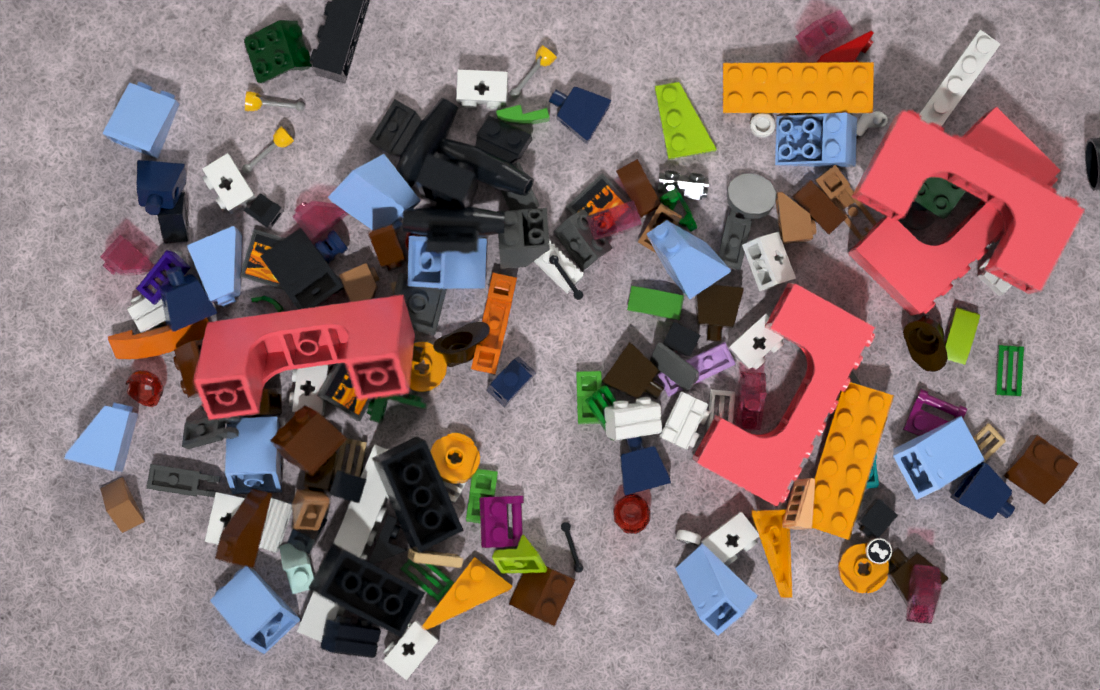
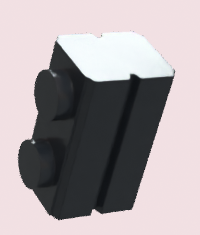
[320,616,381,658]

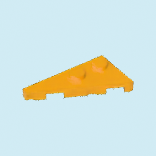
[752,510,792,598]
[421,557,513,630]

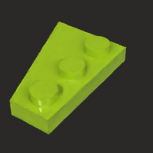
[654,82,717,160]

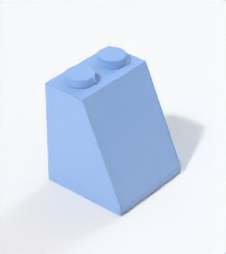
[103,82,179,159]
[328,154,421,230]
[646,220,731,299]
[187,226,242,307]
[407,236,487,289]
[64,402,138,472]
[225,415,282,494]
[210,566,301,654]

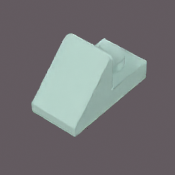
[279,543,314,594]

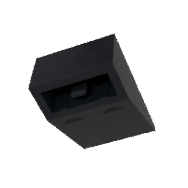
[260,228,344,310]

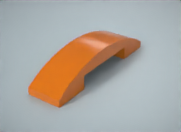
[471,273,517,375]
[108,318,209,359]

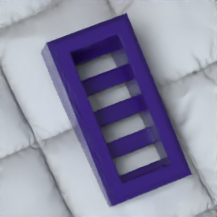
[136,250,191,305]

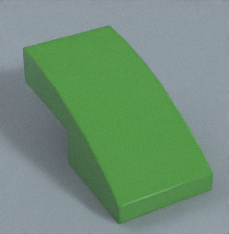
[496,105,550,124]
[627,286,684,320]
[576,371,603,424]
[466,469,498,523]

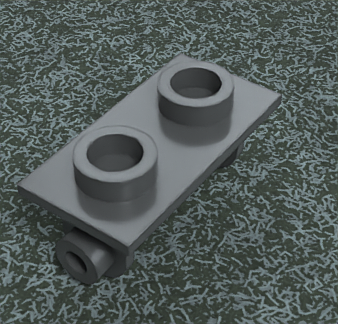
[657,170,709,200]

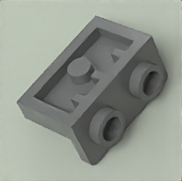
[553,209,612,271]

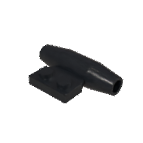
[369,98,458,188]
[438,116,534,196]
[403,206,505,254]

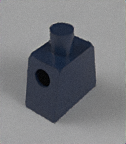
[549,86,612,144]
[137,160,187,215]
[160,267,217,332]
[486,356,537,408]
[620,436,671,495]
[950,462,1015,520]

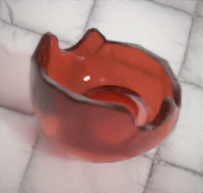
[125,370,164,407]
[613,494,651,534]

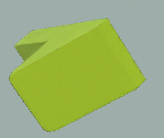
[492,534,547,574]

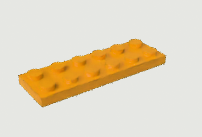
[723,62,874,113]
[812,382,894,540]

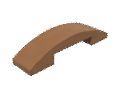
[815,165,880,242]

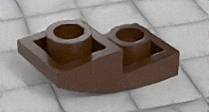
[616,159,662,217]
[792,180,847,235]

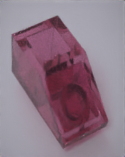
[586,200,642,241]
[736,371,766,430]
[906,565,941,624]

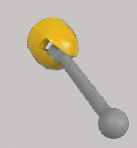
[510,45,557,98]
[245,91,305,112]
[242,126,295,174]

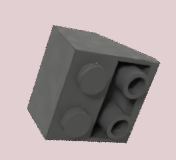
[498,208,550,269]

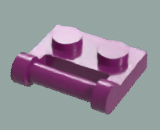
[903,389,967,436]
[479,496,524,548]

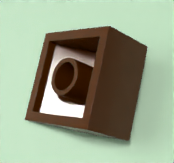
[173,340,203,398]
[270,405,347,475]
[1003,435,1079,505]
[509,566,575,626]

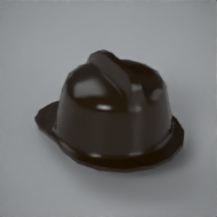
[903,315,948,372]
[433,322,490,367]

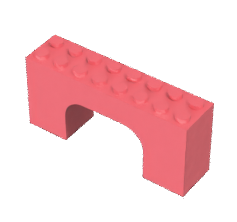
[847,107,1061,316]
[851,110,1084,294]
[692,283,875,506]
[194,295,415,420]

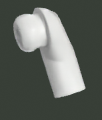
[856,111,888,138]

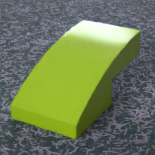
[945,307,980,365]

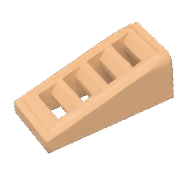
[782,478,815,530]

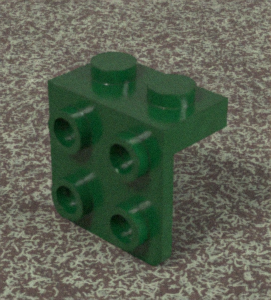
[244,20,312,83]
[914,177,966,219]
[367,394,428,424]

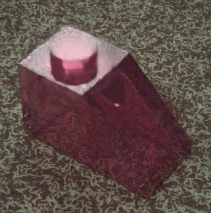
[795,10,853,57]
[292,201,349,242]
[100,235,155,276]

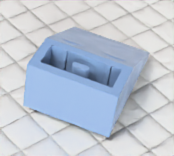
[775,113,857,167]
[893,416,985,500]
[675,543,758,636]

